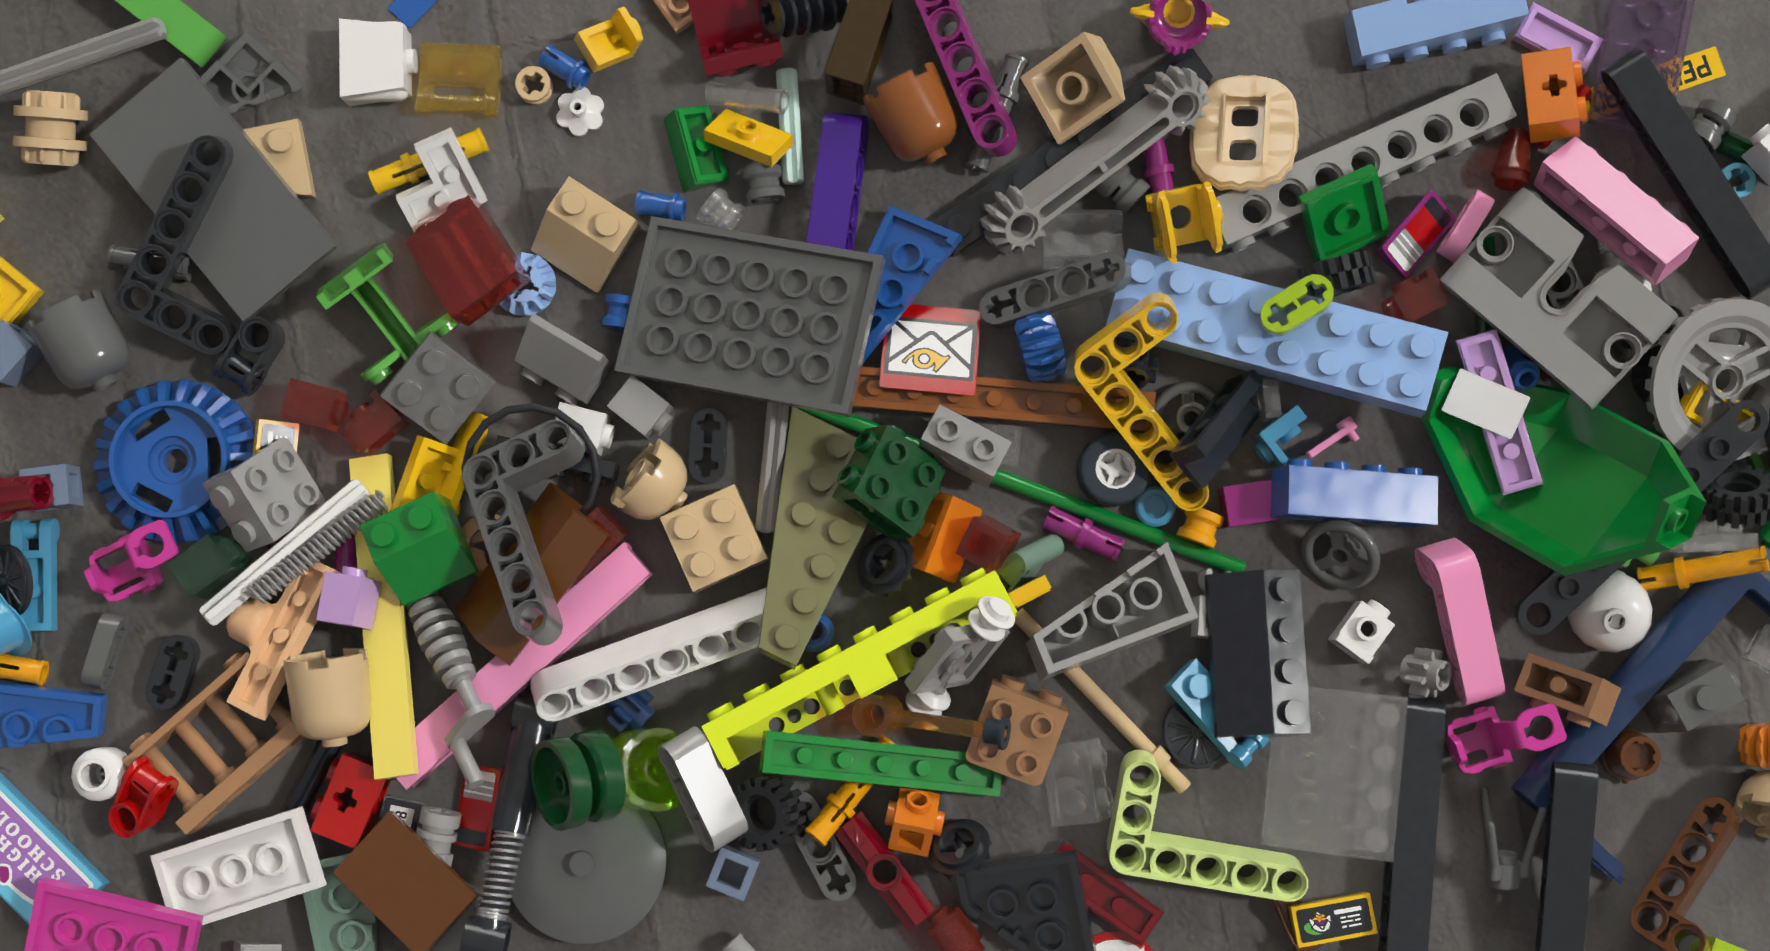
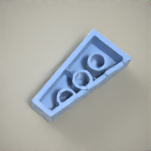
[1343,0,1529,69]

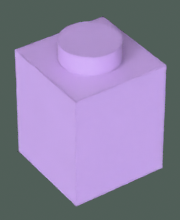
[316,566,382,630]

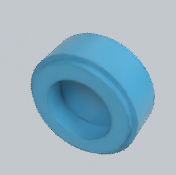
[1134,487,1176,527]

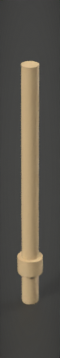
[1015,607,1191,794]

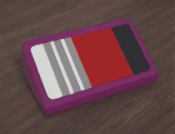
[1374,190,1456,279]

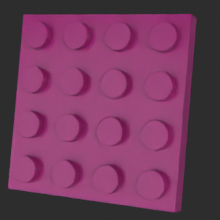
[24,877,204,951]

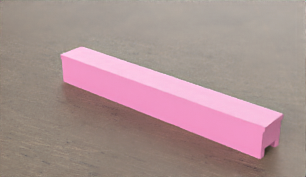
[397,542,654,790]

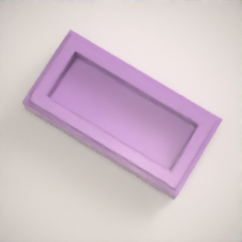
[1512,2,1603,76]

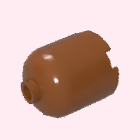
[862,62,960,165]

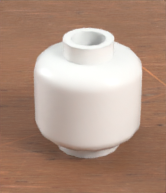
[71,746,128,801]

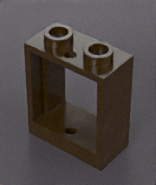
[825,0,894,105]

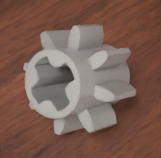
[1400,647,1452,698]

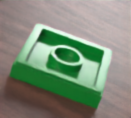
[1298,164,1390,262]

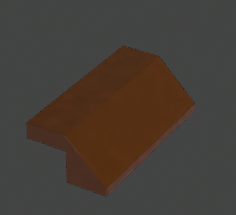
[454,482,610,666]

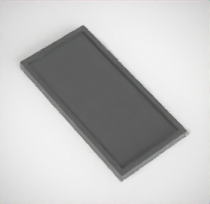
[89,58,339,322]

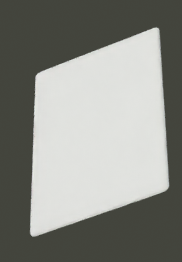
[1442,369,1530,439]

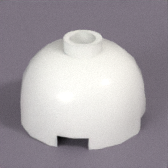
[1567,570,1652,652]

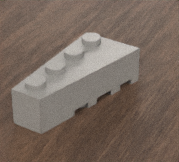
[1026,542,1199,681]

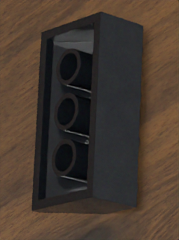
[1204,569,1311,738]

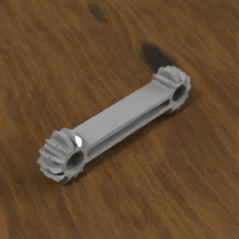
[979,65,1211,256]

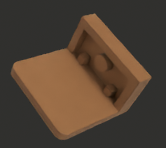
[966,674,1069,786]

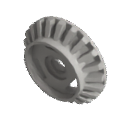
[1645,297,1770,461]

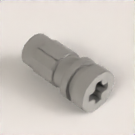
[416,806,462,867]

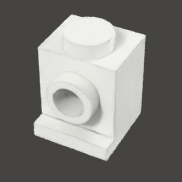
[1328,599,1395,664]

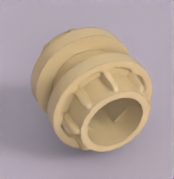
[13,90,88,166]

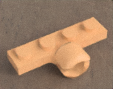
[226,561,341,721]

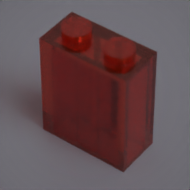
[405,195,532,326]

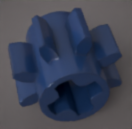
[605,689,656,734]

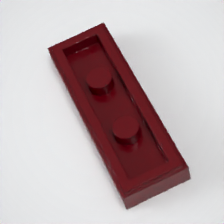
[1055,840,1165,946]

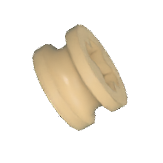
[515,66,553,105]

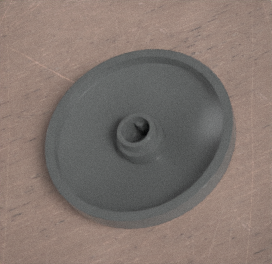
[509,789,668,944]

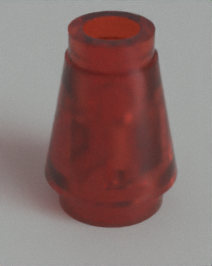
[1491,128,1532,191]

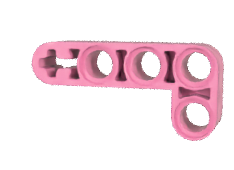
[1415,537,1505,706]

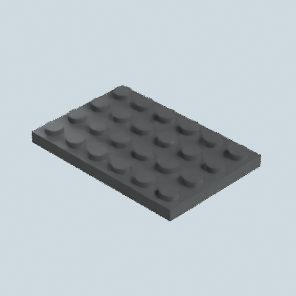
[614,216,886,417]

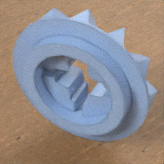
[491,252,556,316]

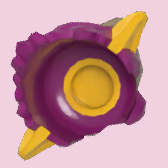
[1130,0,1230,56]

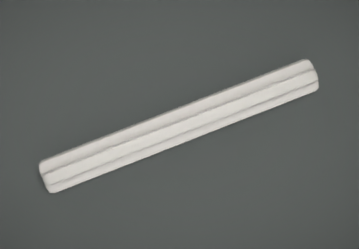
[199,479,370,626]

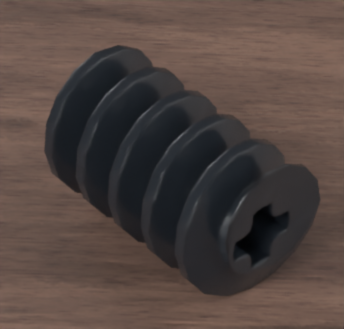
[760,0,848,40]

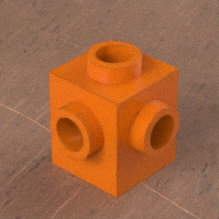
[884,787,945,857]

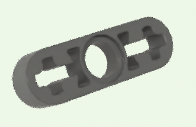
[794,790,857,901]

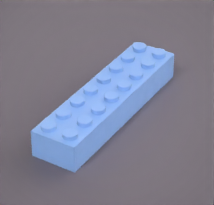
[1106,248,1448,418]

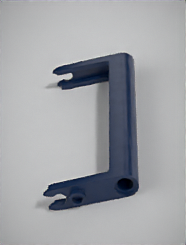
[1511,549,1770,884]

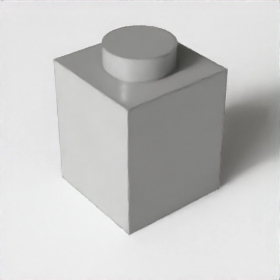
[607,376,674,439]

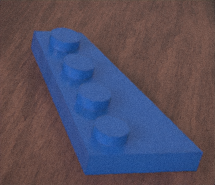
[862,205,963,364]

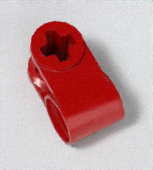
[108,756,179,838]

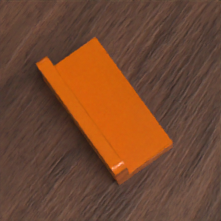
[906,492,982,584]

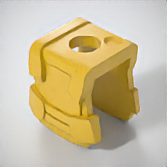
[1145,182,1223,263]

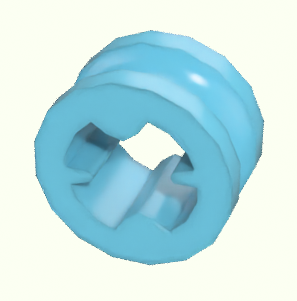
[1721,162,1756,199]

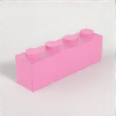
[1533,136,1699,287]

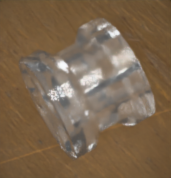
[696,188,746,230]

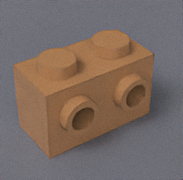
[1514,653,1621,728]

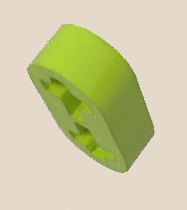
[1260,274,1334,336]

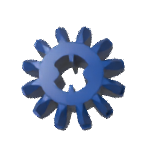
[1014,312,1067,383]

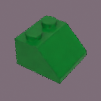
[360,491,479,606]

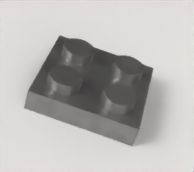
[380,331,496,445]

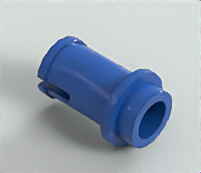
[538,45,592,90]
[634,190,687,221]
[1503,346,1540,390]

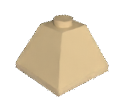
[1020,32,1125,145]

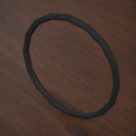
[461,403,601,520]

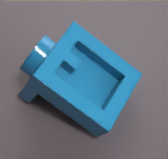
[1252,405,1307,468]

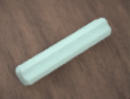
[776,68,804,185]

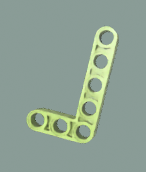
[1107,750,1308,902]

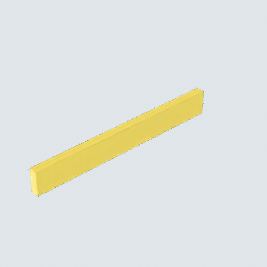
[349,453,419,780]

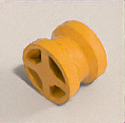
[1176,508,1225,549]

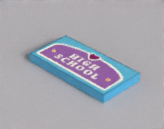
[0,772,110,924]

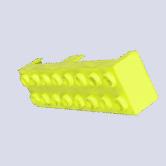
[701,567,1017,770]

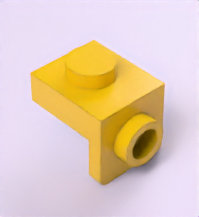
[574,6,643,73]

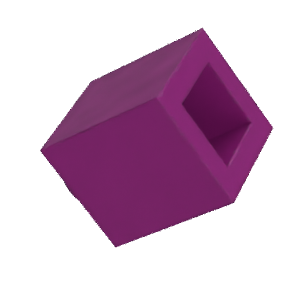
[1217,480,1278,529]

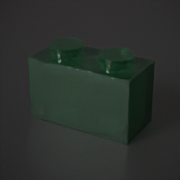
[167,534,252,599]

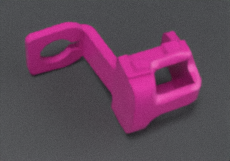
[84,520,179,602]
[1445,703,1566,774]

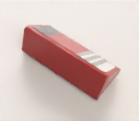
[453,765,503,852]

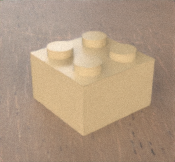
[660,484,769,593]

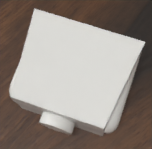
[339,18,418,107]

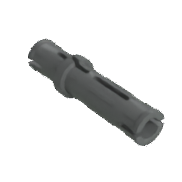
[964,53,1030,173]

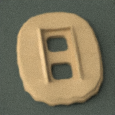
[1189,75,1299,192]

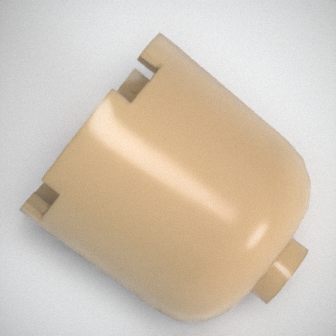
[283,648,371,747]

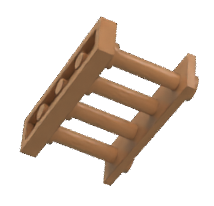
[122,651,306,835]

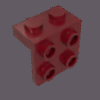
[687,0,784,77]

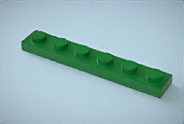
[759,731,1002,797]

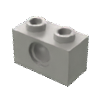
[918,404,1012,488]

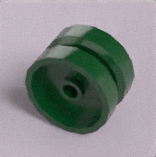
[531,729,626,831]

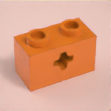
[1521,47,1587,143]

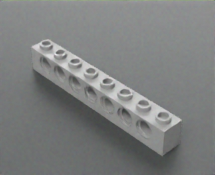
[1216,73,1517,253]

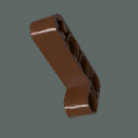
[1630,797,1739,951]

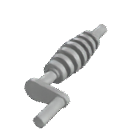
[406,592,495,789]

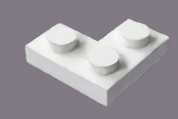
[396,127,487,234]

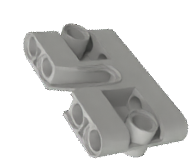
[1439,188,1678,410]

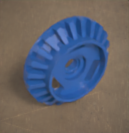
[93,379,255,544]

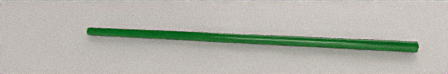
[789,406,1247,572]

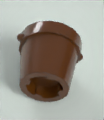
[1599,724,1661,784]

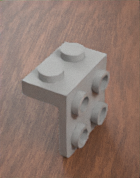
[202,437,325,552]

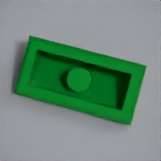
[664,105,730,192]

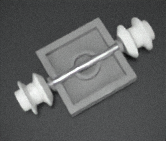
[904,596,1015,722]

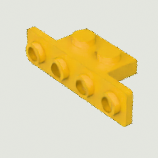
[390,412,488,517]

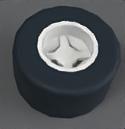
[1076,433,1151,507]

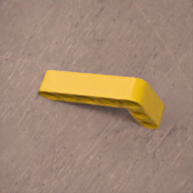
[1074,292,1209,511]

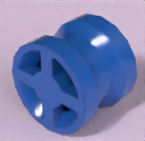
[601,294,632,332]

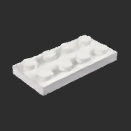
[150,806,327,925]

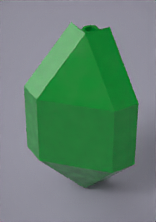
[1421,366,1706,576]

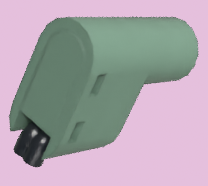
[997,533,1064,592]

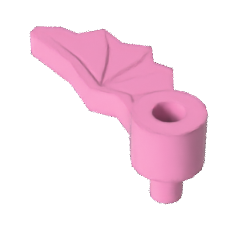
[1306,416,1360,459]

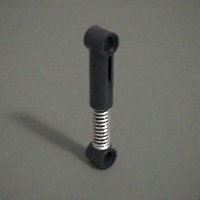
[460,693,558,951]

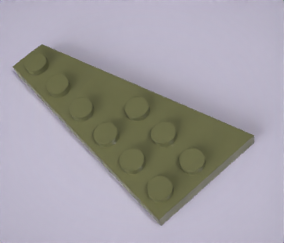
[758,407,868,670]

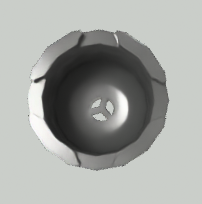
[25,289,130,392]

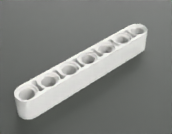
[530,587,767,722]

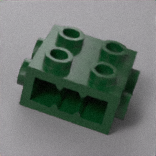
[832,424,946,540]

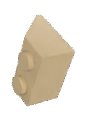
[531,176,641,294]

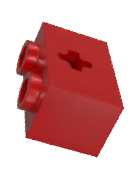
[310,752,393,849]

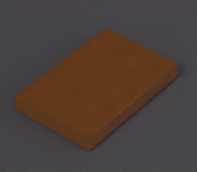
[333,811,480,951]

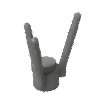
[1481,786,1547,890]

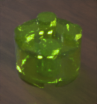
[612,728,680,812]

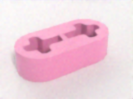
[1437,189,1495,263]

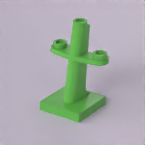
[316,241,458,386]

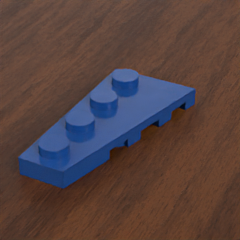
[0,681,108,748]

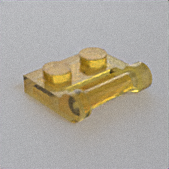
[416,42,503,117]

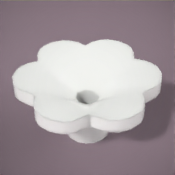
[556,87,604,137]

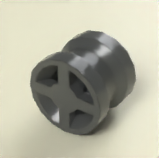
[742,164,786,205]

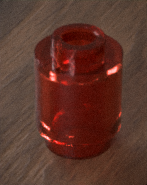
[926,904,985,951]

